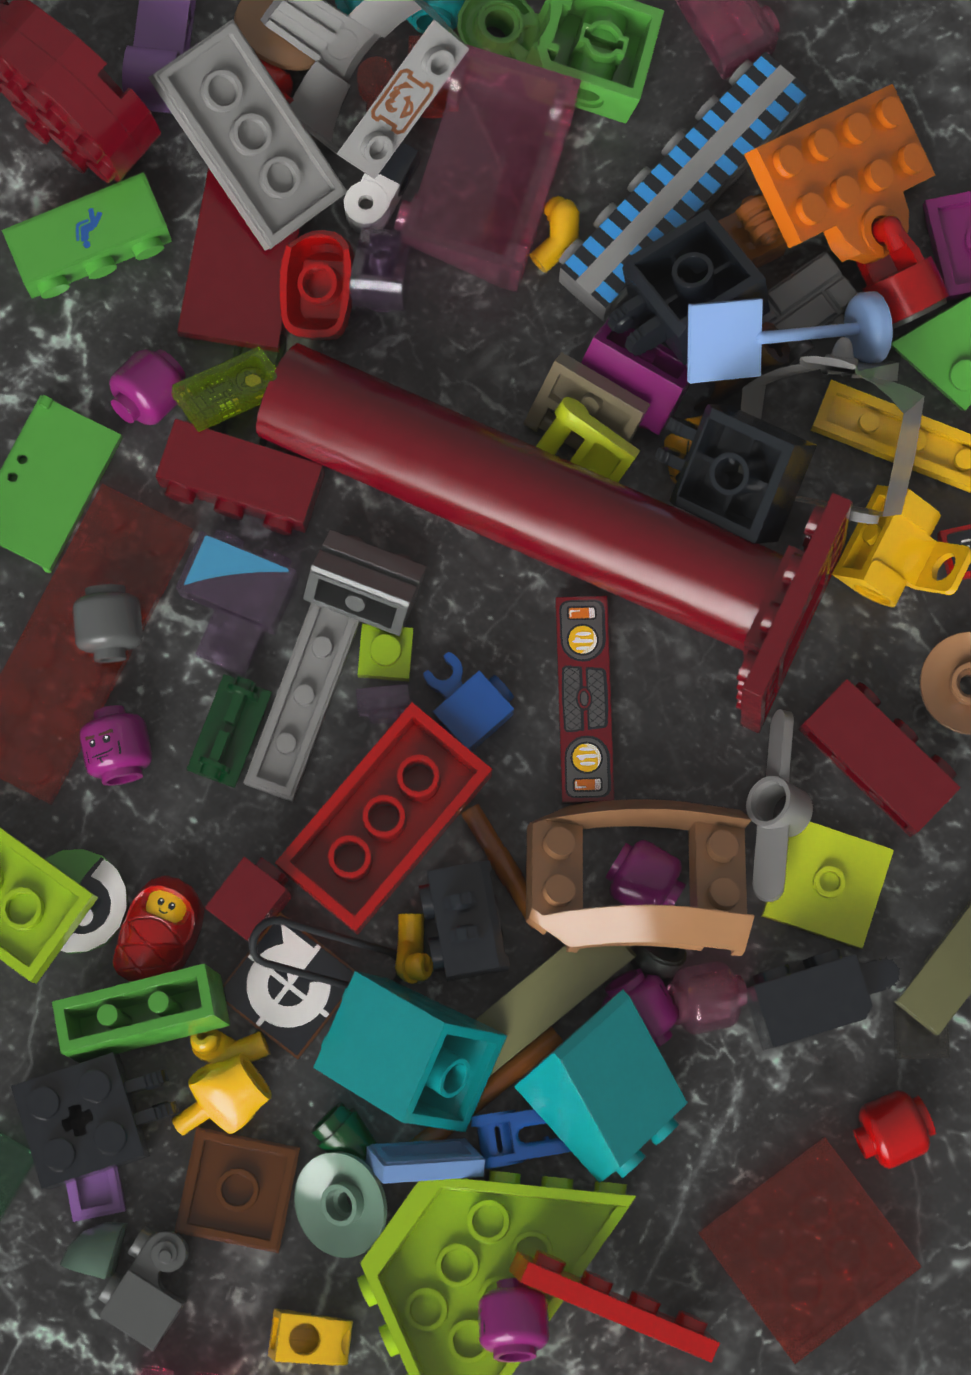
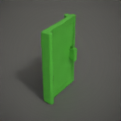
[0,395,123,573]

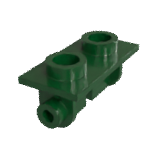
[186,674,272,788]

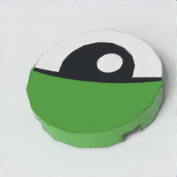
[45,849,129,954]

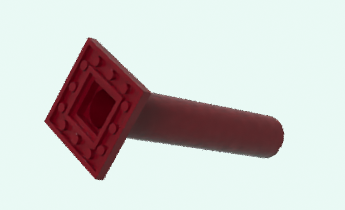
[256,343,852,734]

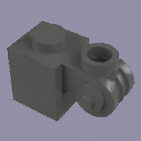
[98,1226,189,1351]

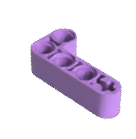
[122,0,196,114]

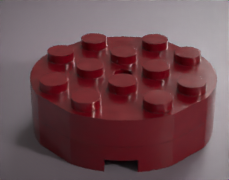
[0,0,161,183]

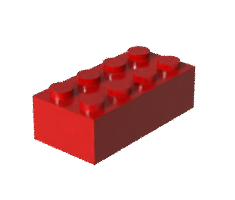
[275,702,493,935]

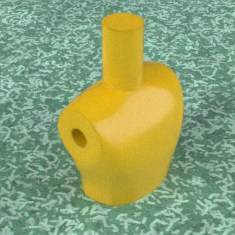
[172,1053,272,1135]

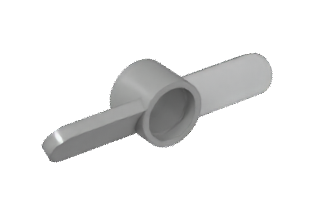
[746,709,813,902]

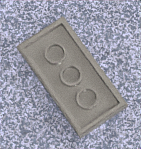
[148,19,347,250]

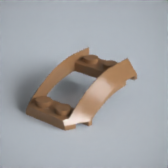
[526,799,755,956]

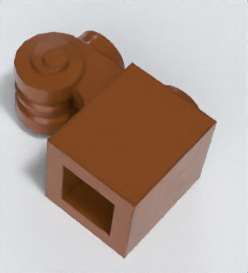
[718,194,787,268]

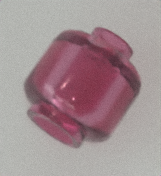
[666,961,748,1035]

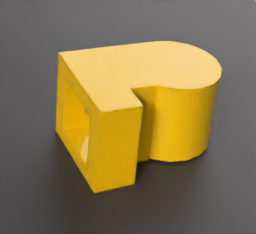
[268,1308,353,1365]

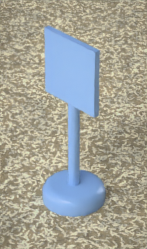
[687,291,893,383]

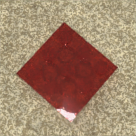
[697,1137,922,1364]

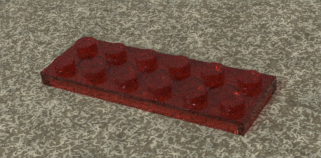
[0,484,195,805]

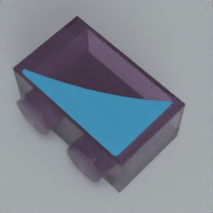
[176,529,299,635]

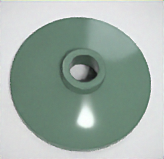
[294,1151,387,1258]

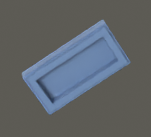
[366,1138,485,1184]

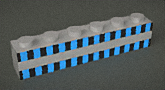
[559,51,810,321]

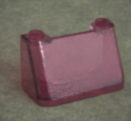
[394,44,581,293]

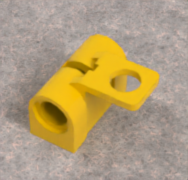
[832,485,971,607]

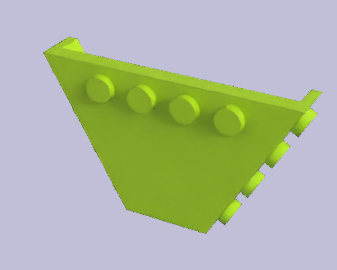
[357,1171,636,1375]

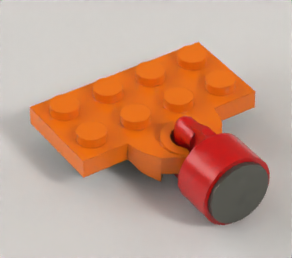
[744,83,950,329]

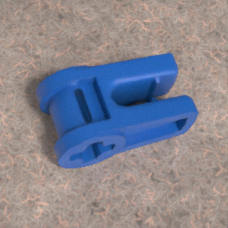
[470,1109,571,1169]

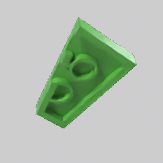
[891,295,971,411]

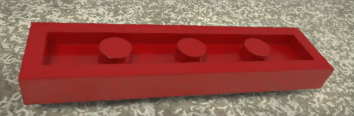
[509,1250,720,1363]

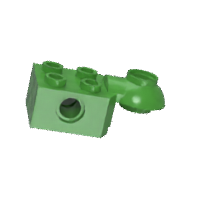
[457,0,664,124]

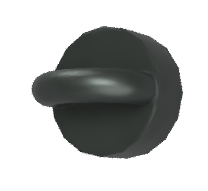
[630,946,687,984]

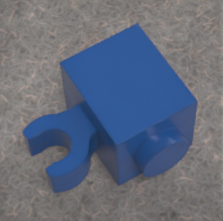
[423,652,515,752]

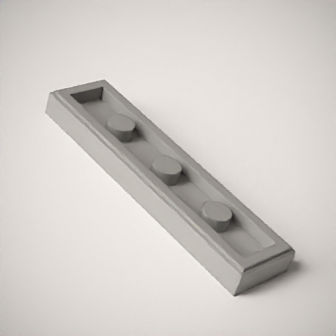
[243,603,360,802]

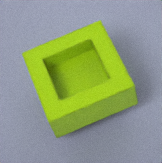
[357,624,414,682]

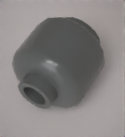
[73,584,143,663]

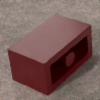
[205,857,292,942]

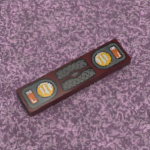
[555,596,614,804]

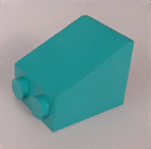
[313,971,507,1132]
[514,989,687,1183]

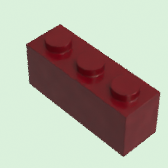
[156,418,325,536]
[798,679,961,837]

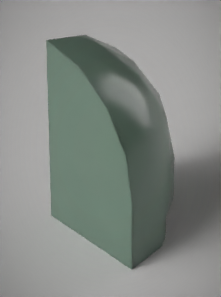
[60,1222,128,1279]

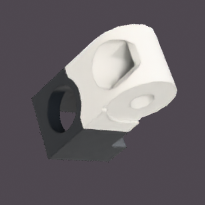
[344,142,420,235]

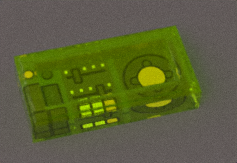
[172,346,277,432]

